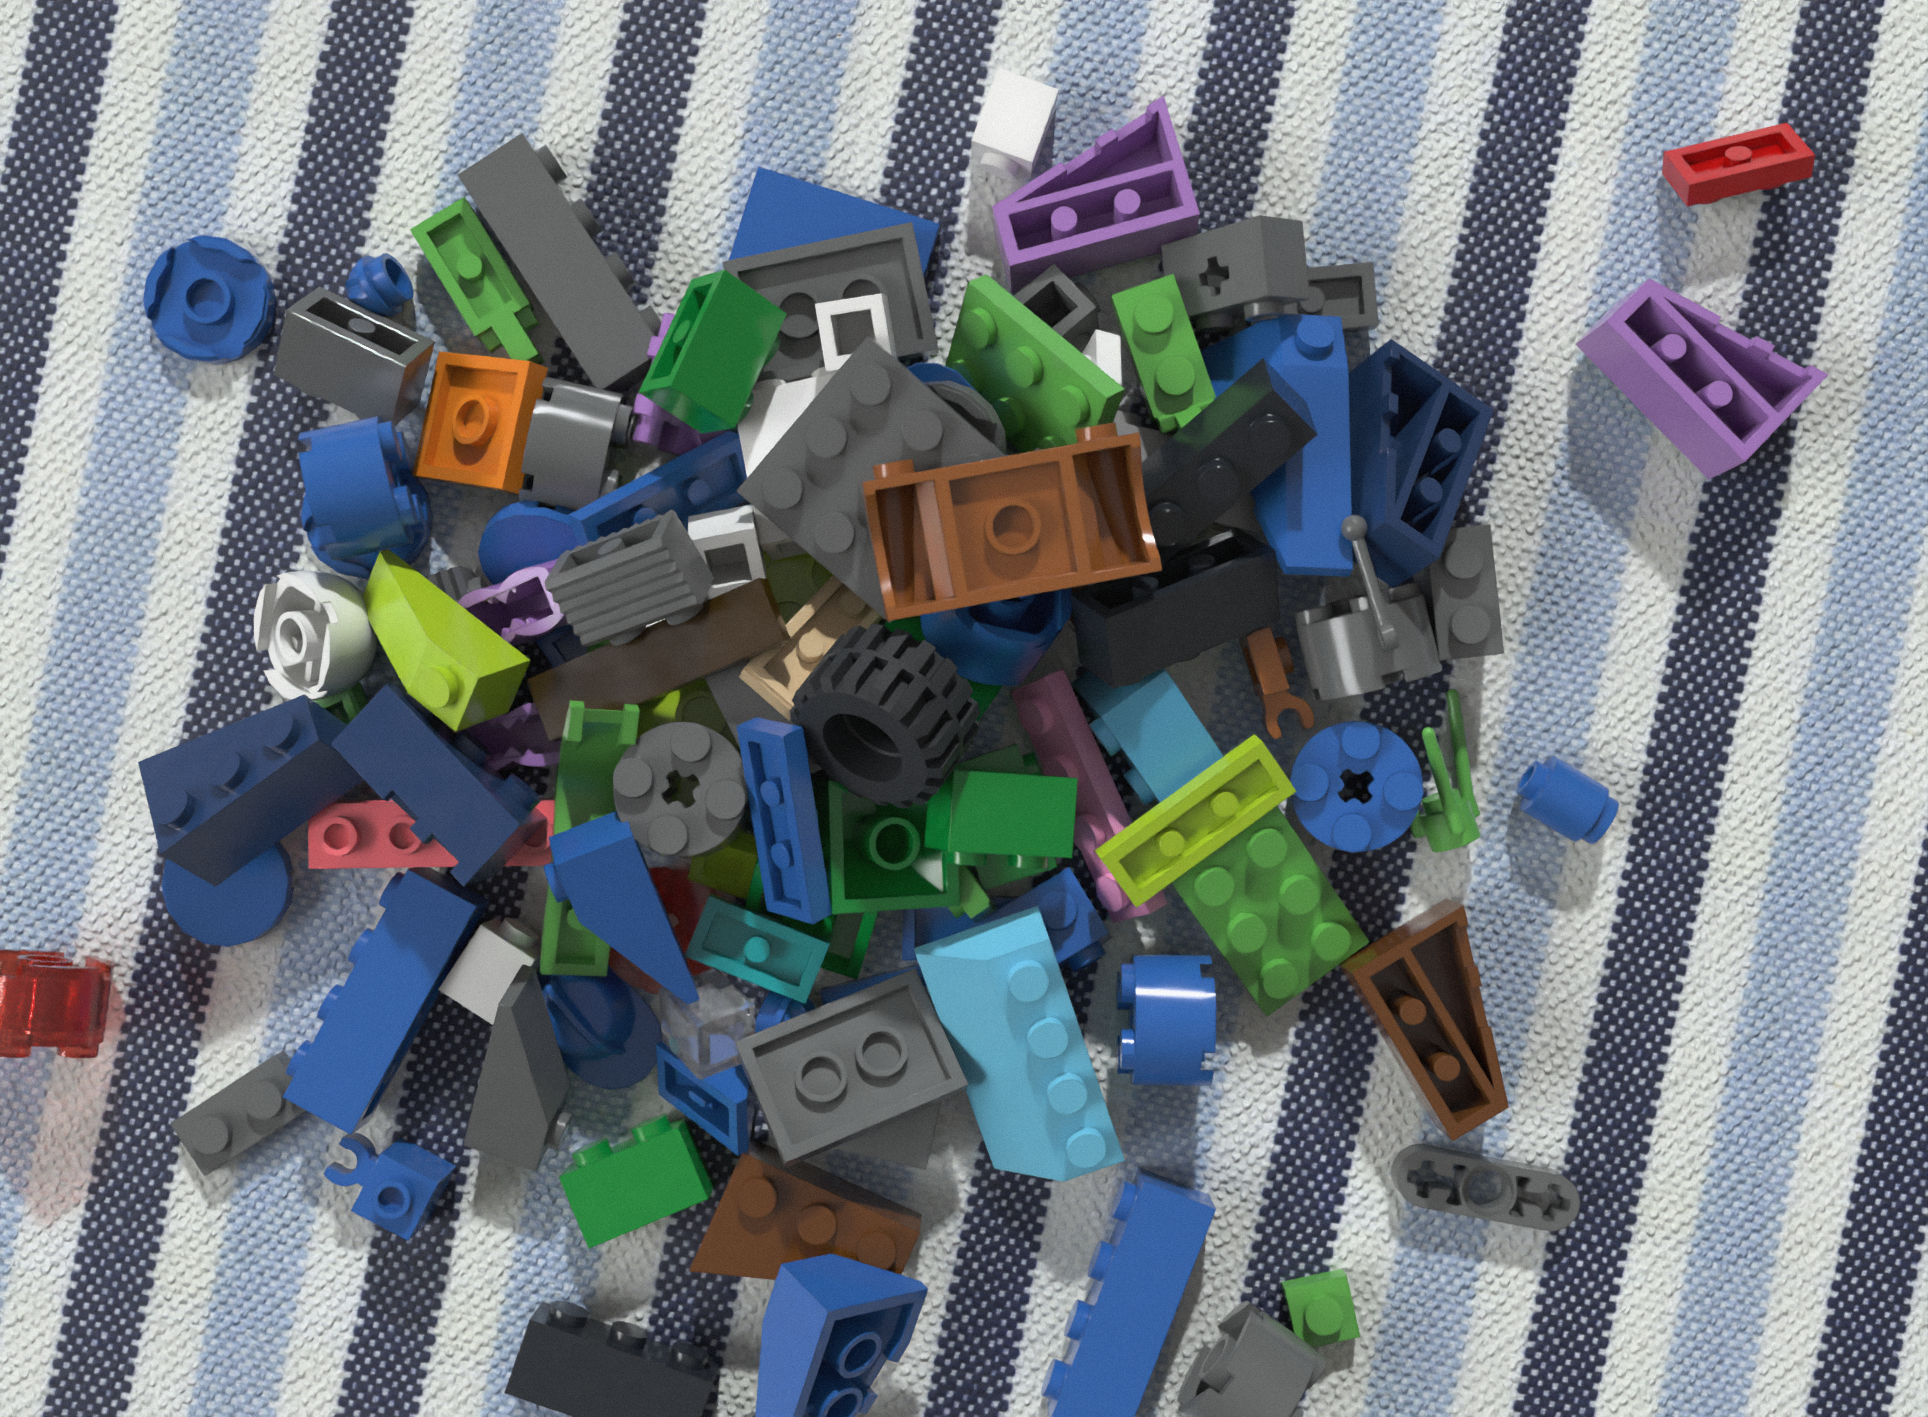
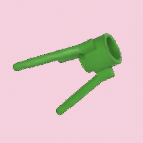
[1410,689,1481,852]

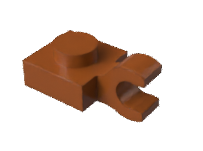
[1238,627,1314,739]

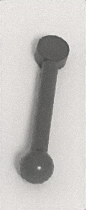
[1341,515,1399,652]

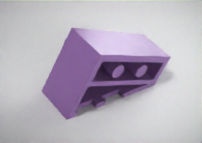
[992,95,1200,294]
[1575,278,1829,480]

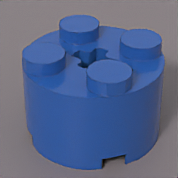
[298,416,427,561]
[920,588,1072,686]
[1290,721,1423,852]
[1116,954,1216,1086]

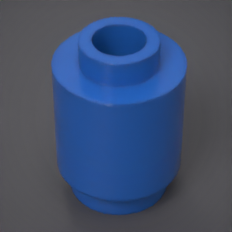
[1516,756,1619,844]

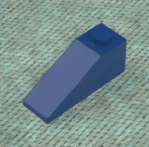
[543,811,700,1005]

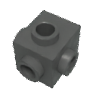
[1014,264,1101,353]

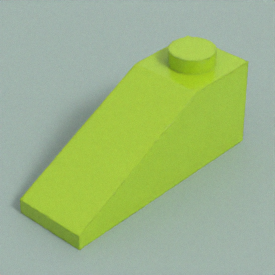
[362,549,531,732]

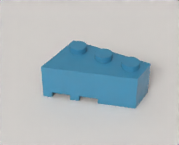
[1071,668,1223,806]

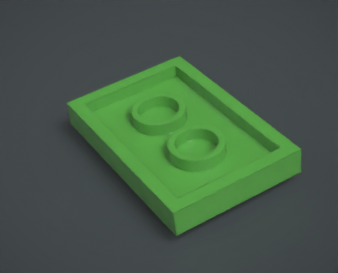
[945,274,1125,453]
[1171,806,1369,1017]

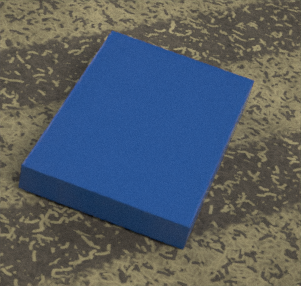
[729,166,940,279]

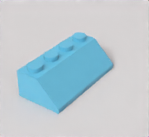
[914,906,1125,1182]

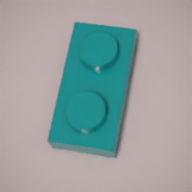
[685,893,830,1004]

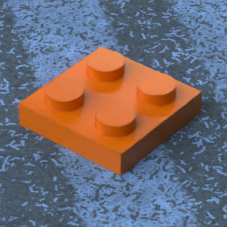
[412,351,548,494]

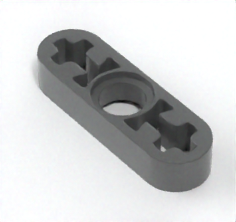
[1391,1144,1580,1231]

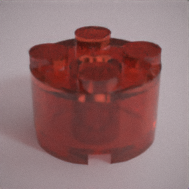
[0,949,115,1058]

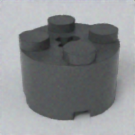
[519,377,636,511]
[1294,581,1442,701]
[613,722,751,858]
[1177,1301,1326,1417]

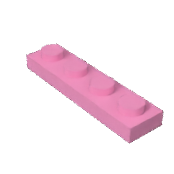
[1010,669,1168,923]

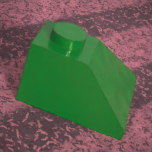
[811,776,960,914]

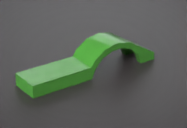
[540,700,640,976]

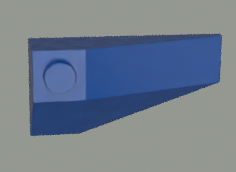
[1200,313,1353,577]
[755,1254,929,1417]

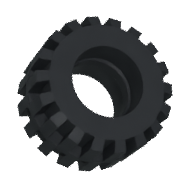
[790,624,980,808]

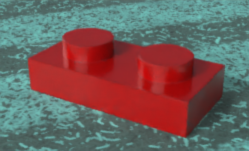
[1662,123,1815,207]

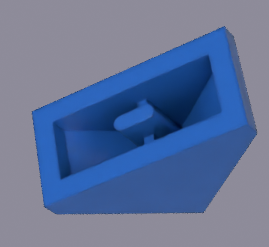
[656,1039,756,1156]

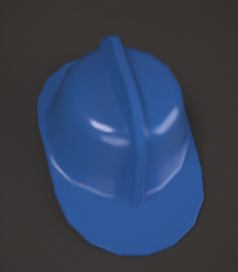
[537,961,662,1090]

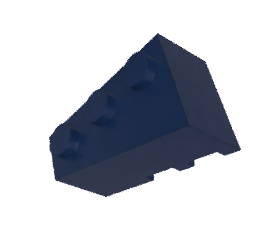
[1348,339,1494,588]
[331,684,548,887]
[138,694,364,887]

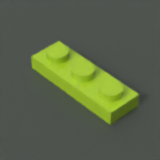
[1095,734,1297,908]

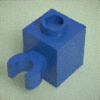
[323,1132,457,1241]

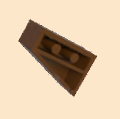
[1339,898,1509,1141]
[689,1137,922,1280]

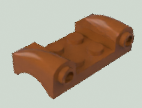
[861,422,1162,621]

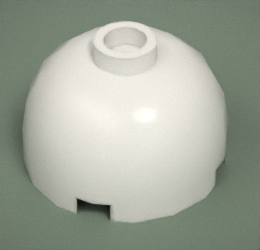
[254,570,378,700]

